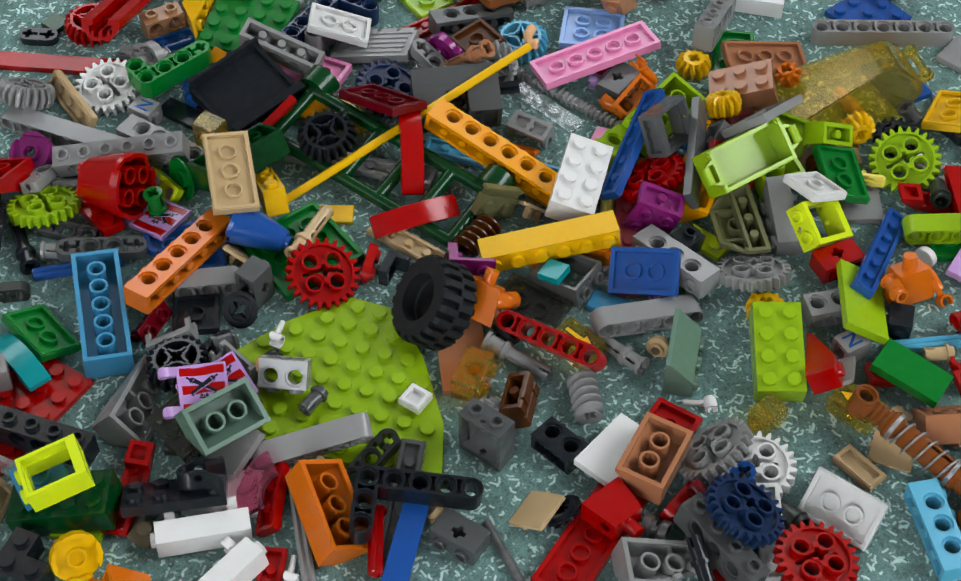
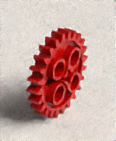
[620,153,686,204]
[284,237,361,311]
[772,520,860,581]

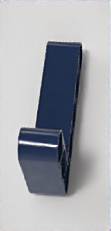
[282,0,379,42]

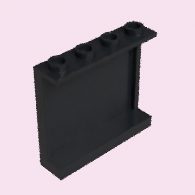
[188,37,306,132]

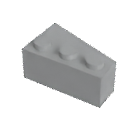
[758,176,803,256]

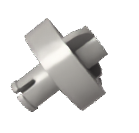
[119,40,171,66]

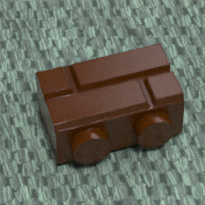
[499,371,540,429]

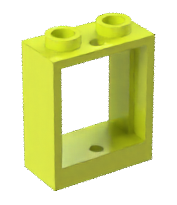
[786,200,854,253]
[14,434,95,512]

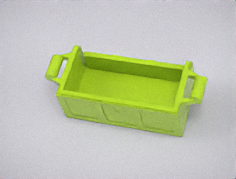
[691,117,802,199]

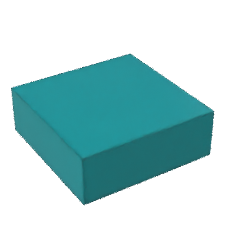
[537,259,571,286]

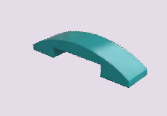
[0,332,52,392]

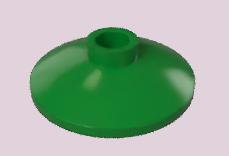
[169,157,194,201]

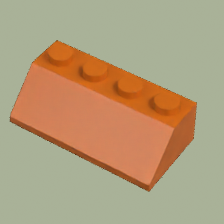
[285,459,368,567]

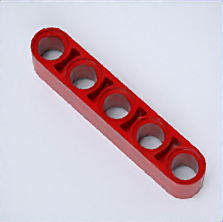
[496,310,607,372]

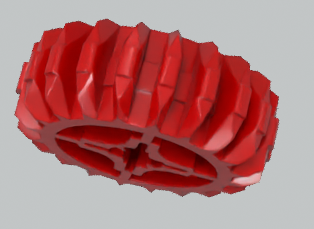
[64,1,119,48]

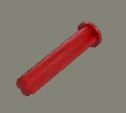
[367,504,387,578]

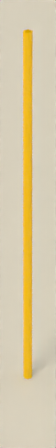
[223,42,532,245]

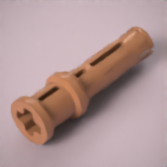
[440,39,495,66]

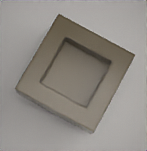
[127,516,154,550]

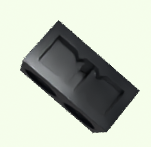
[531,416,589,475]

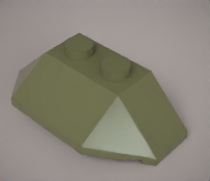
[709,183,772,255]

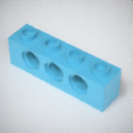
[903,478,961,581]

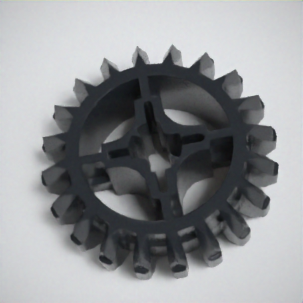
[297,108,357,165]
[145,335,211,395]

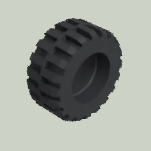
[391,254,477,351]

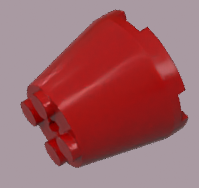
[76,152,156,220]

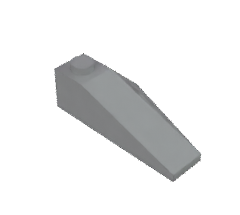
[91,354,160,447]
[611,537,716,581]

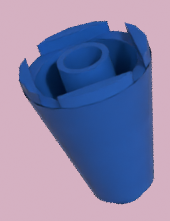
[225,210,292,252]

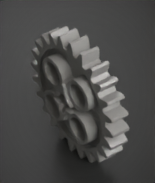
[716,253,792,293]
[678,417,754,484]

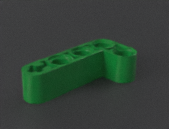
[125,40,213,98]

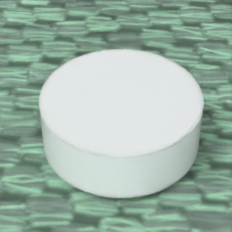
[915,246,937,267]

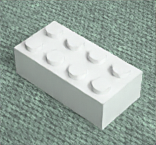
[544,133,614,221]

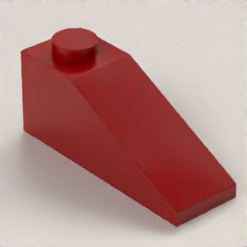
[805,333,846,395]

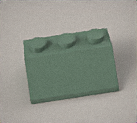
[662,308,705,397]
[174,376,271,456]

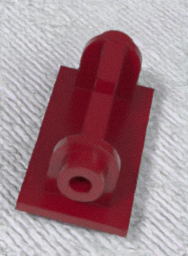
[130,301,172,345]

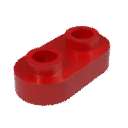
[359,242,382,284]
[658,481,693,523]

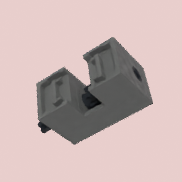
[410,61,520,133]

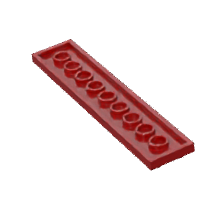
[531,397,703,581]

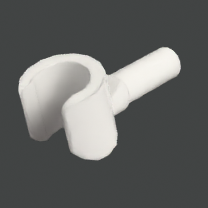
[269,320,285,349]
[683,395,718,413]
[283,555,300,581]

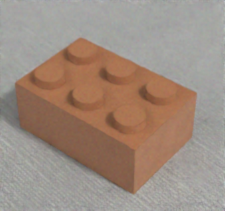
[708,59,778,114]

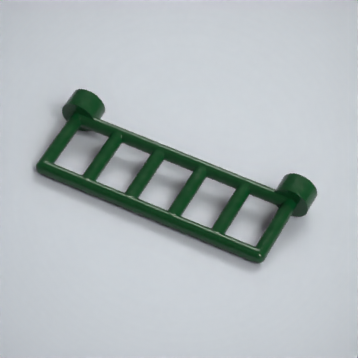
[273,65,516,247]

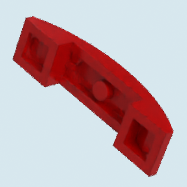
[398,111,424,195]
[897,183,955,214]
[369,194,461,240]
[101,439,156,537]

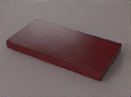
[339,83,427,117]

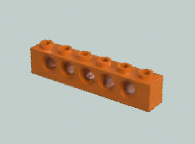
[123,208,231,315]

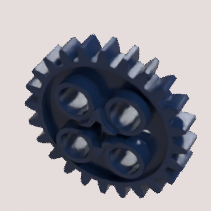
[355,59,412,119]
[703,472,786,549]

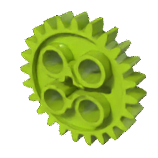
[868,126,942,193]
[6,184,82,229]

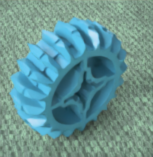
[496,19,548,66]

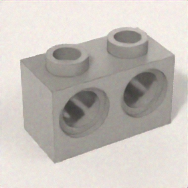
[801,288,843,329]
[257,354,312,394]

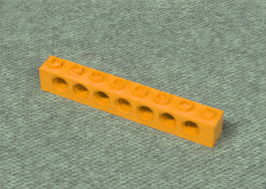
[423,98,557,207]

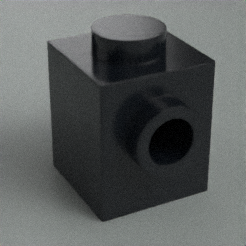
[670,222,706,253]
[886,302,915,340]

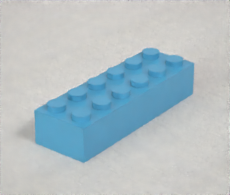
[70,248,134,379]

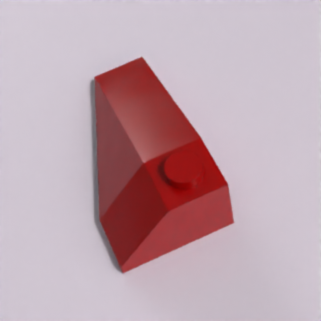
[0,157,35,194]

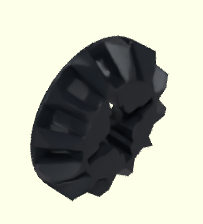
[222,290,259,328]
[547,495,582,529]

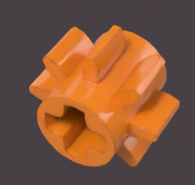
[774,62,802,88]

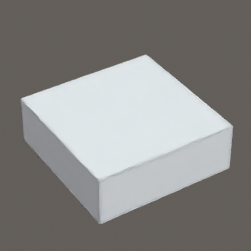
[398,383,433,415]

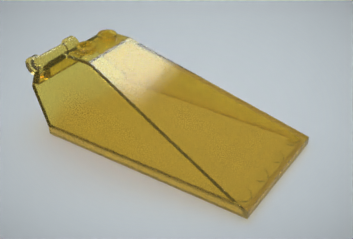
[744,41,934,124]

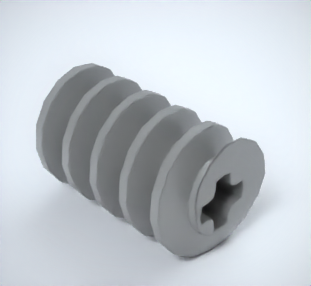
[567,370,604,424]

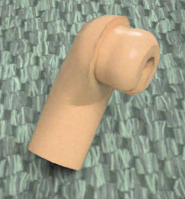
[523,24,539,50]

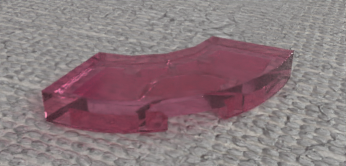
[236,451,279,516]

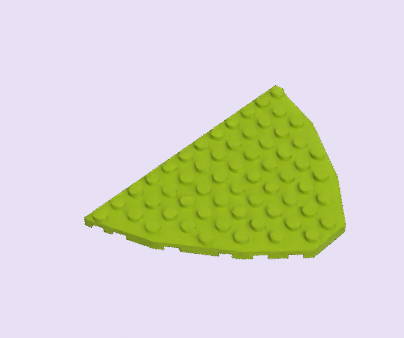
[167,297,444,491]

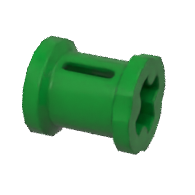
[143,186,168,216]

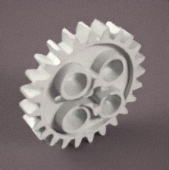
[74,58,140,117]
[721,431,797,499]

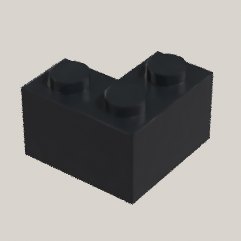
[0,526,55,581]

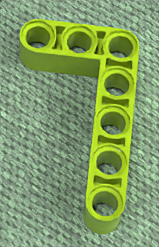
[901,213,961,245]

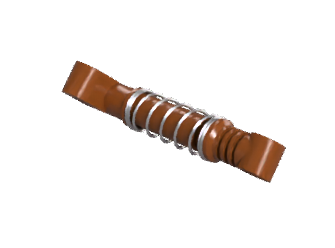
[846,384,961,528]

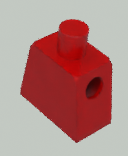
[581,476,644,540]

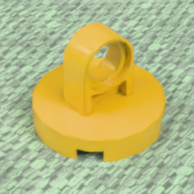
[48,530,104,581]

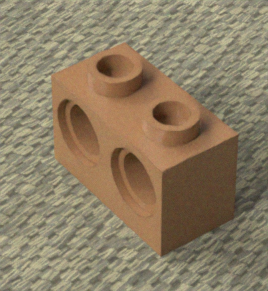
[139,1,187,40]

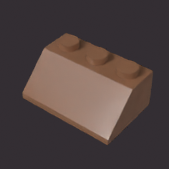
[911,405,961,448]
[615,411,694,506]

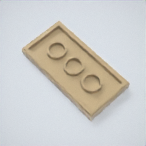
[202,130,260,215]

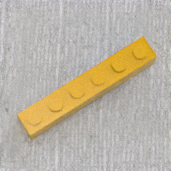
[477,210,621,272]

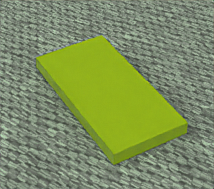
[836,259,889,345]

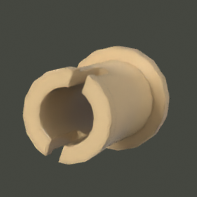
[923,343,955,363]

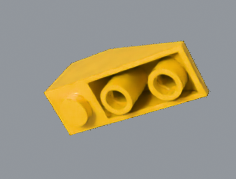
[182,0,215,39]
[255,166,290,217]

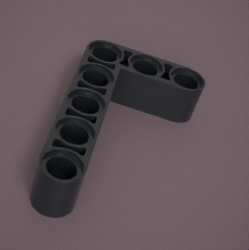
[349,465,484,545]

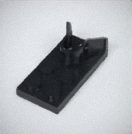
[120,456,228,518]

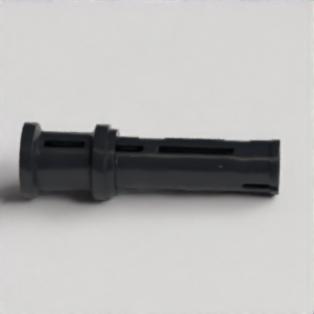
[8,221,41,275]

